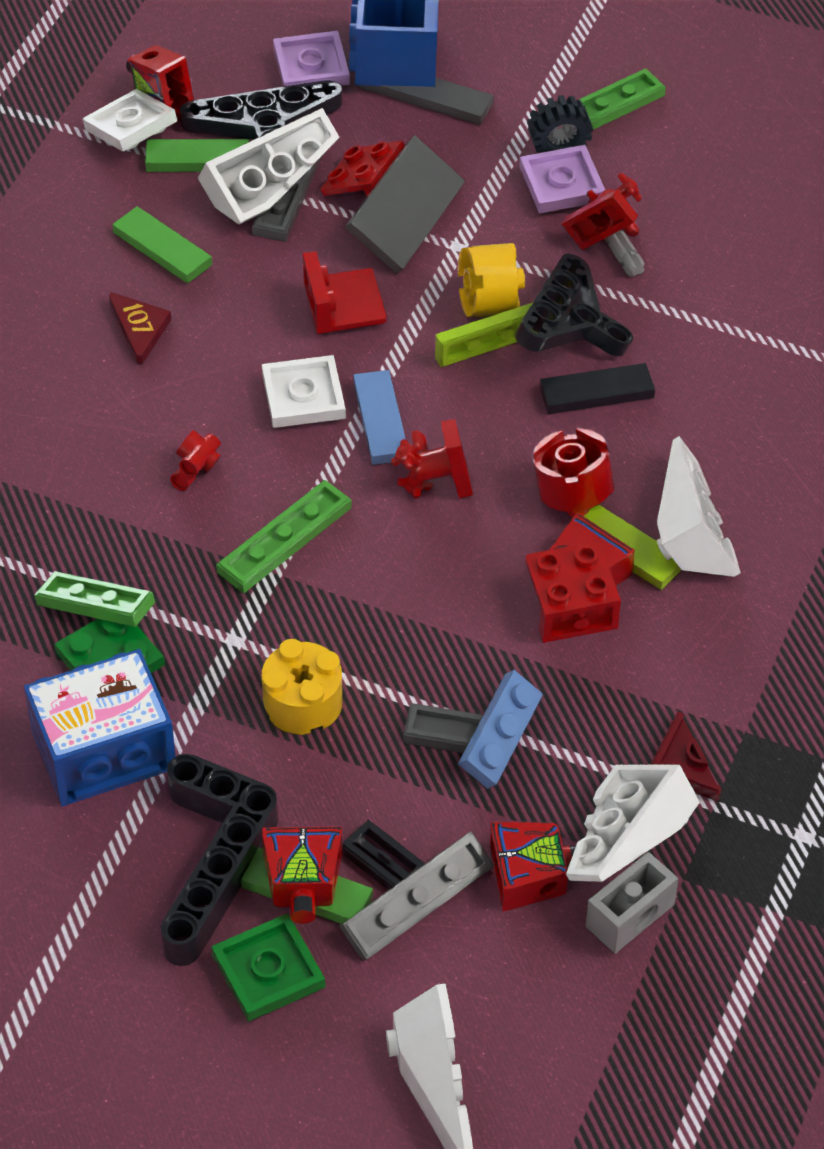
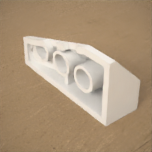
[198,108,339,225]
[657,436,741,577]
[566,765,700,882]
[386,984,473,1149]

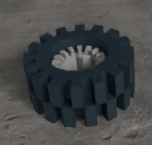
[527,95,593,153]

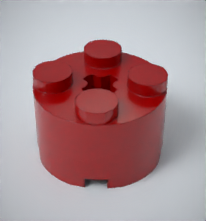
[534,429,615,517]

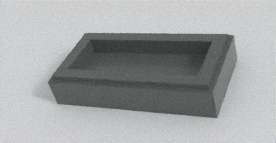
[403,703,483,753]

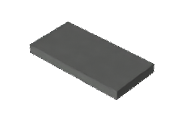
[345,135,465,274]

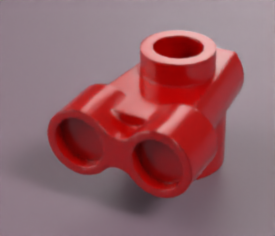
[170,430,221,491]

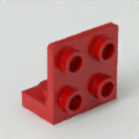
[320,140,405,196]
[302,251,387,334]
[525,541,621,643]

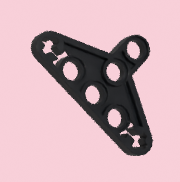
[180,80,342,140]
[514,253,633,356]

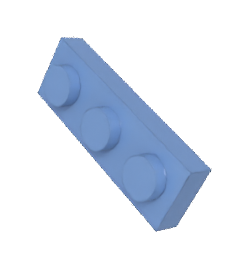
[458,670,543,789]

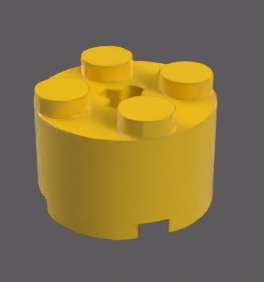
[458,243,525,318]
[262,639,343,735]

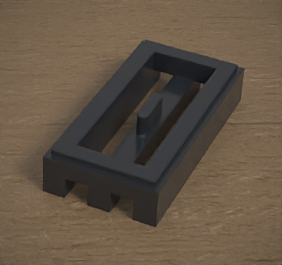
[342,819,425,890]

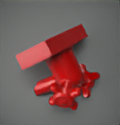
[561,173,642,250]
[391,419,473,499]

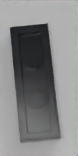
[539,363,655,414]

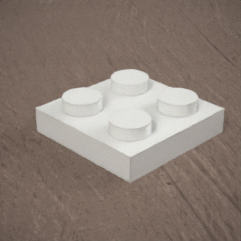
[82,89,177,152]
[262,355,346,428]

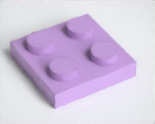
[273,31,350,87]
[519,145,605,214]

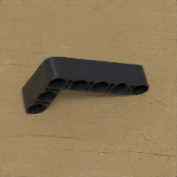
[161,754,278,966]

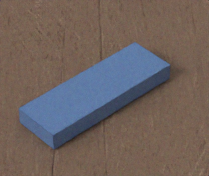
[353,370,406,465]

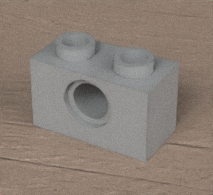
[585,852,679,954]

